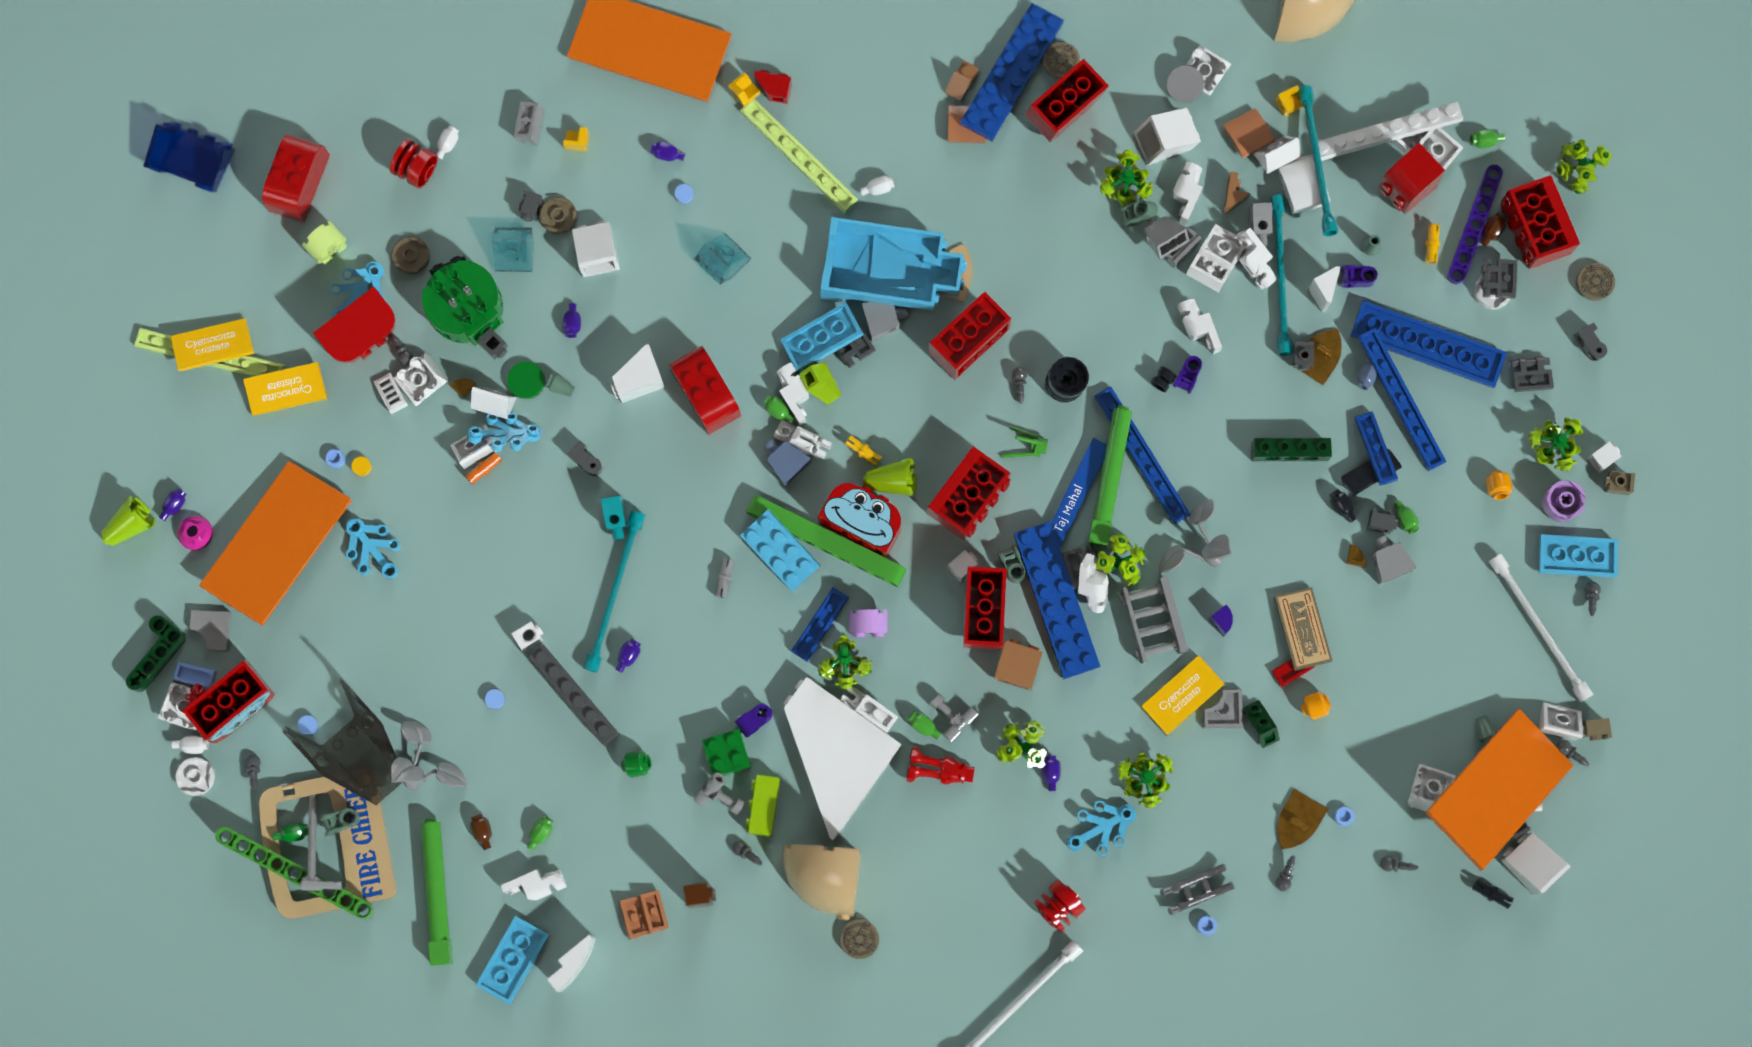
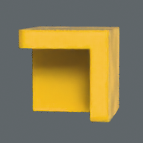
[728,73,761,106]
[1275,85,1303,116]
[563,127,589,151]

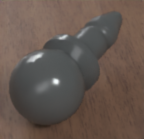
[391,334,414,365]
[1012,367,1027,404]
[1585,582,1601,616]
[1556,740,1589,766]
[245,755,261,790]
[732,840,763,865]
[1275,855,1295,891]
[1380,856,1418,872]

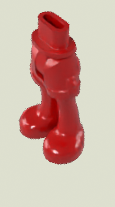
[906,746,975,785]

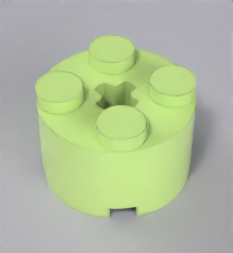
[302,221,347,265]

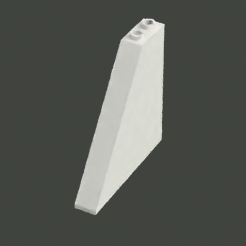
[783,677,902,841]

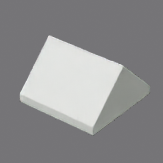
[1253,136,1300,174]
[1308,266,1340,312]
[471,386,517,419]
[450,426,497,470]
[1538,702,1583,741]

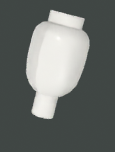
[437,126,459,160]
[860,176,895,196]
[172,735,209,754]

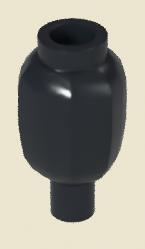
[1329,489,1356,523]

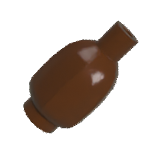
[1480,213,1507,247]
[470,814,492,850]

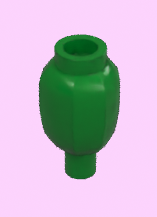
[272,822,308,842]

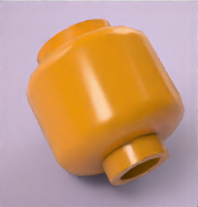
[1485,470,1513,500]
[1301,692,1331,720]

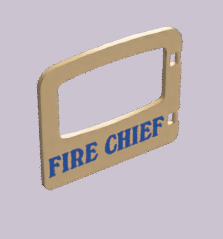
[259,768,396,919]

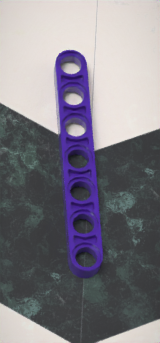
[1447,164,1503,285]

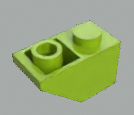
[799,362,842,405]

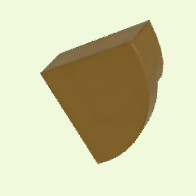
[450,379,477,398]
[1346,544,1366,568]

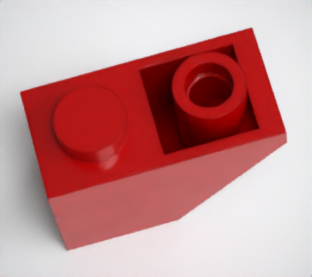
[754,70,792,104]

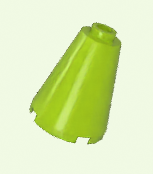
[863,458,917,496]
[101,496,156,546]

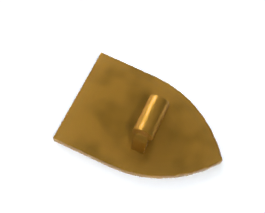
[1291,329,1342,385]
[1277,789,1328,849]

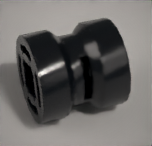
[1150,366,1176,393]

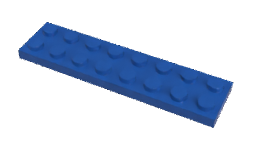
[960,3,1064,142]
[1350,300,1507,388]
[1013,521,1101,680]

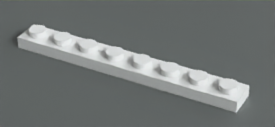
[1311,102,1463,161]

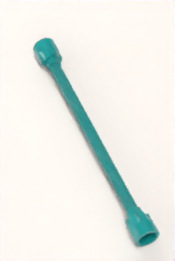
[1298,85,1338,237]
[1269,194,1293,355]
[583,511,646,673]

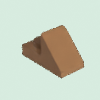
[945,61,980,102]
[1223,172,1250,213]

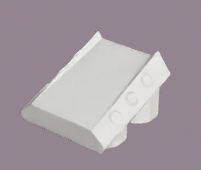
[1186,45,1231,95]
[394,353,448,406]
[157,682,196,731]
[1408,764,1456,811]

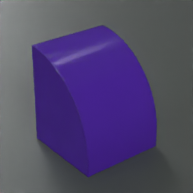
[1209,604,1233,637]

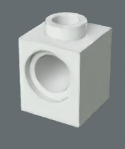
[1587,441,1622,473]
[948,550,978,582]
[511,622,544,652]

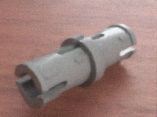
[715,558,734,598]

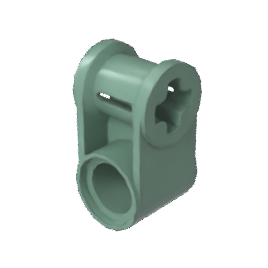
[1120,199,1158,227]
[997,545,1025,584]
[320,808,360,837]

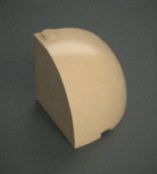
[1274,0,1355,42]
[782,844,861,920]

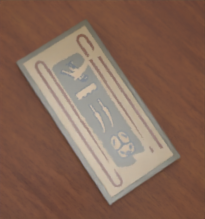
[1274,587,1333,671]

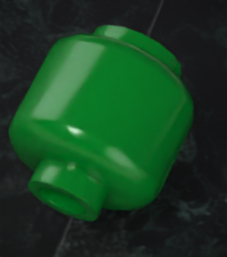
[621,751,652,778]

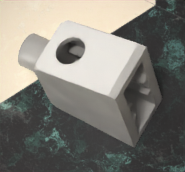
[1248,202,1273,247]
[1144,216,1189,260]
[862,302,908,342]
[1372,536,1416,585]

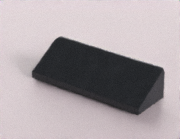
[1341,449,1402,496]

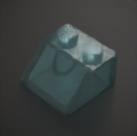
[492,227,534,272]
[694,233,751,285]

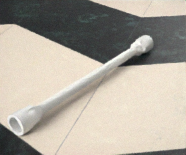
[1488,553,1594,703]
[966,940,1083,1047]

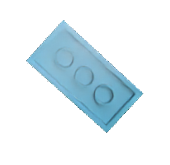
[780,302,864,373]
[740,509,821,592]
[1538,534,1618,578]
[475,916,550,1005]

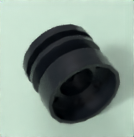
[1045,357,1089,403]

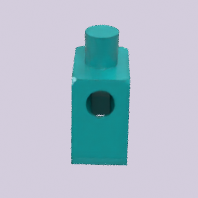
[601,496,627,540]

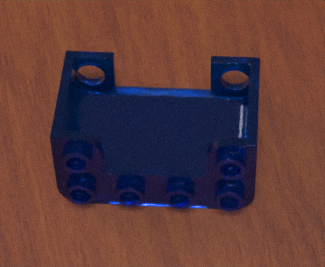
[143,121,235,193]

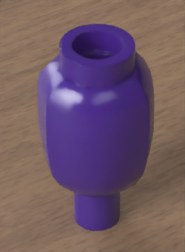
[650,141,685,161]
[562,303,581,338]
[159,488,187,521]
[615,638,641,673]
[1041,755,1061,791]

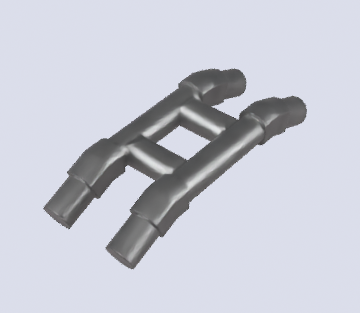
[1160,863,1235,915]

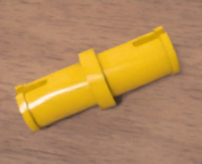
[1425,224,1440,264]
[844,435,882,467]

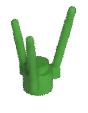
[1001,426,1048,458]

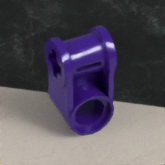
[1340,265,1378,288]
[1173,356,1202,394]
[735,704,772,738]

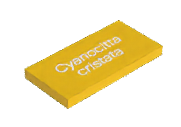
[170,318,254,372]
[243,362,328,416]
[1141,655,1224,735]

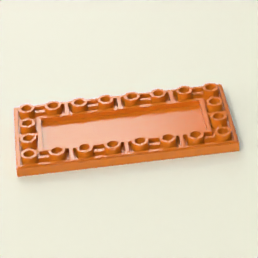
[567,0,732,103]
[199,461,352,626]
[1425,709,1574,871]

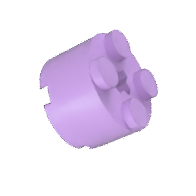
[1541,481,1585,523]
[849,609,888,637]

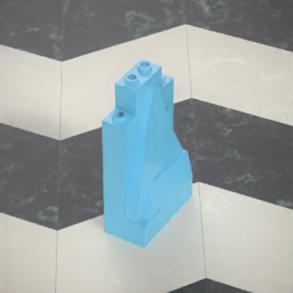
[820,217,967,311]

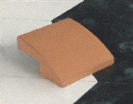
[948,105,985,143]
[1223,108,1275,159]
[619,890,669,940]

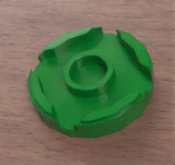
[507,361,545,399]

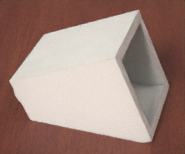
[1134,108,1201,165]
[572,221,620,277]
[611,344,665,403]
[1500,833,1571,895]

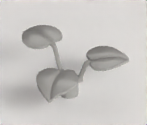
[1158,499,1232,575]
[390,721,467,790]

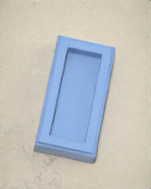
[173,661,217,689]

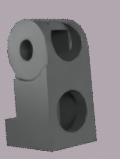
[1573,322,1607,361]
[567,441,602,476]

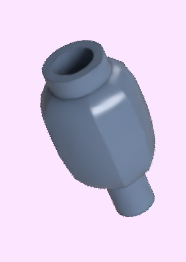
[1357,361,1377,390]

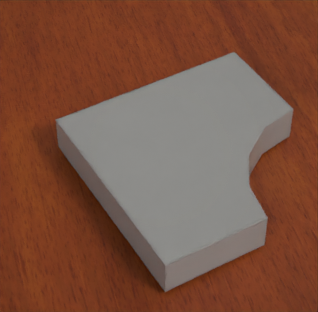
[189,610,231,651]
[1203,689,1243,729]

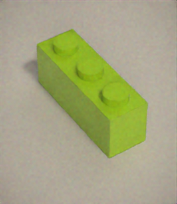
[745,775,781,837]

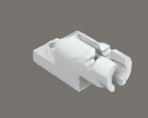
[1173,161,1203,225]
[1235,228,1277,290]
[1177,299,1222,354]
[777,363,809,426]
[773,420,832,460]
[1078,553,1108,613]
[840,687,898,733]
[500,870,567,901]

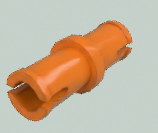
[465,452,502,485]

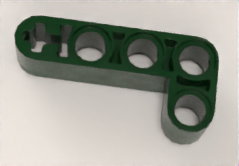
[126,615,186,692]

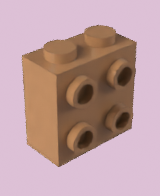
[994,639,1043,691]

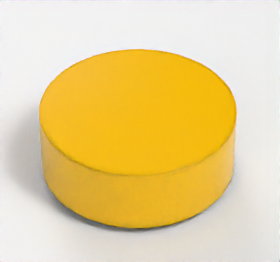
[351,456,372,476]

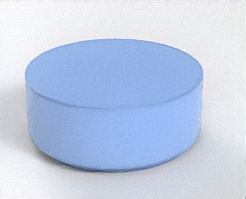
[675,184,694,204]
[325,449,345,468]
[485,689,505,709]
[297,715,318,735]
[1334,806,1354,826]
[1196,915,1217,936]

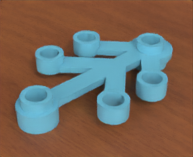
[330,262,384,318]
[467,412,542,451]
[346,518,401,579]
[1067,800,1136,856]

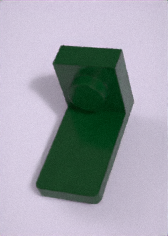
[1243,700,1280,748]

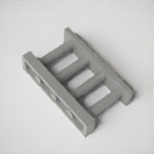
[1119,576,1188,664]

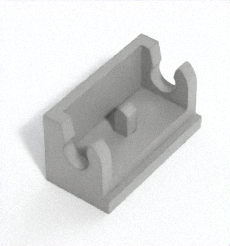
[513,101,545,145]
[1163,226,1202,268]

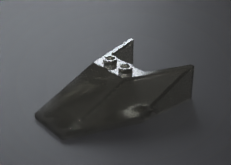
[282,677,402,805]

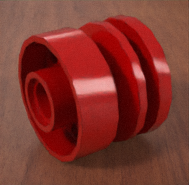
[389,139,438,189]
[1033,879,1086,933]

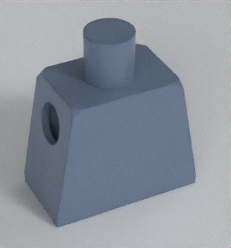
[764,440,811,487]

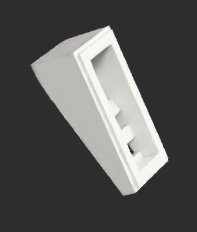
[373,373,408,414]

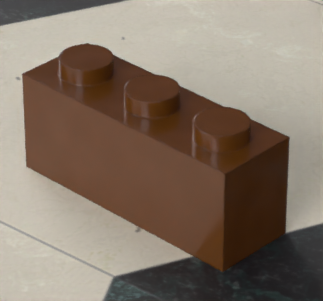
[683,883,716,908]

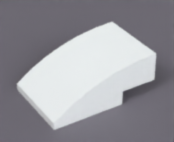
[1392,127,1463,169]
[1277,154,1331,214]
[1186,224,1245,293]
[547,935,596,992]

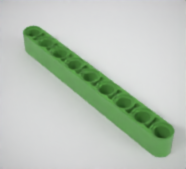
[746,495,907,587]
[215,827,374,919]

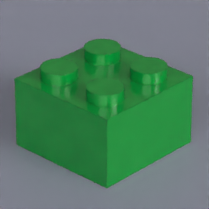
[702,729,751,776]

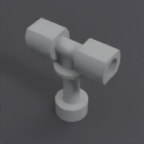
[929,694,979,743]
[694,772,745,815]

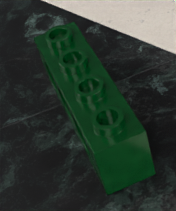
[1251,438,1332,461]

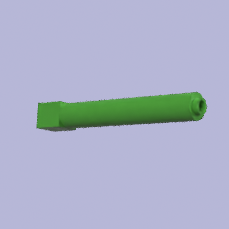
[1088,405,1132,548]
[421,818,453,966]

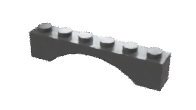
[529,644,620,747]

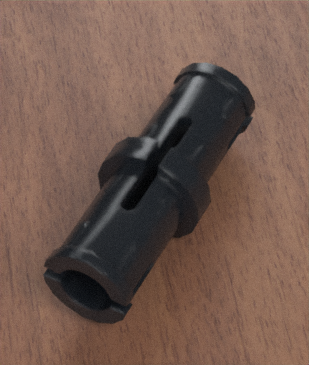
[1472,879,1514,909]

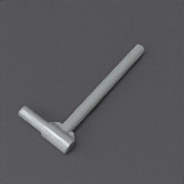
[301,795,342,891]

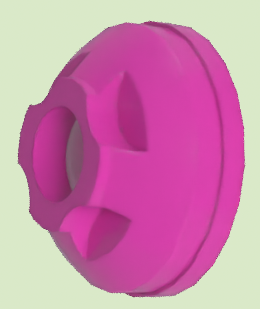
[177,516,213,551]

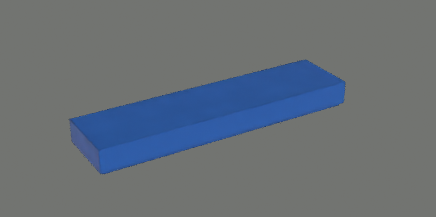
[1354,411,1398,486]
[791,587,849,662]

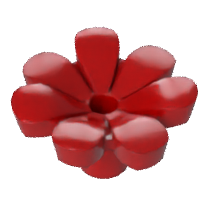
[186,683,205,705]

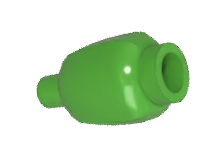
[1470,130,1505,148]
[763,395,795,424]
[1394,500,1419,534]
[908,711,941,739]
[527,816,553,851]

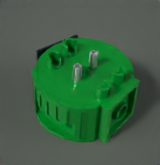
[422,256,504,346]

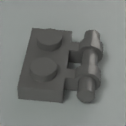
[1481,259,1517,299]
[837,322,876,368]
[1510,356,1554,392]
[1062,544,1104,590]

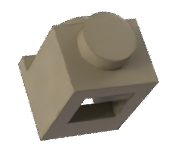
[1603,471,1635,496]
[1582,718,1612,741]

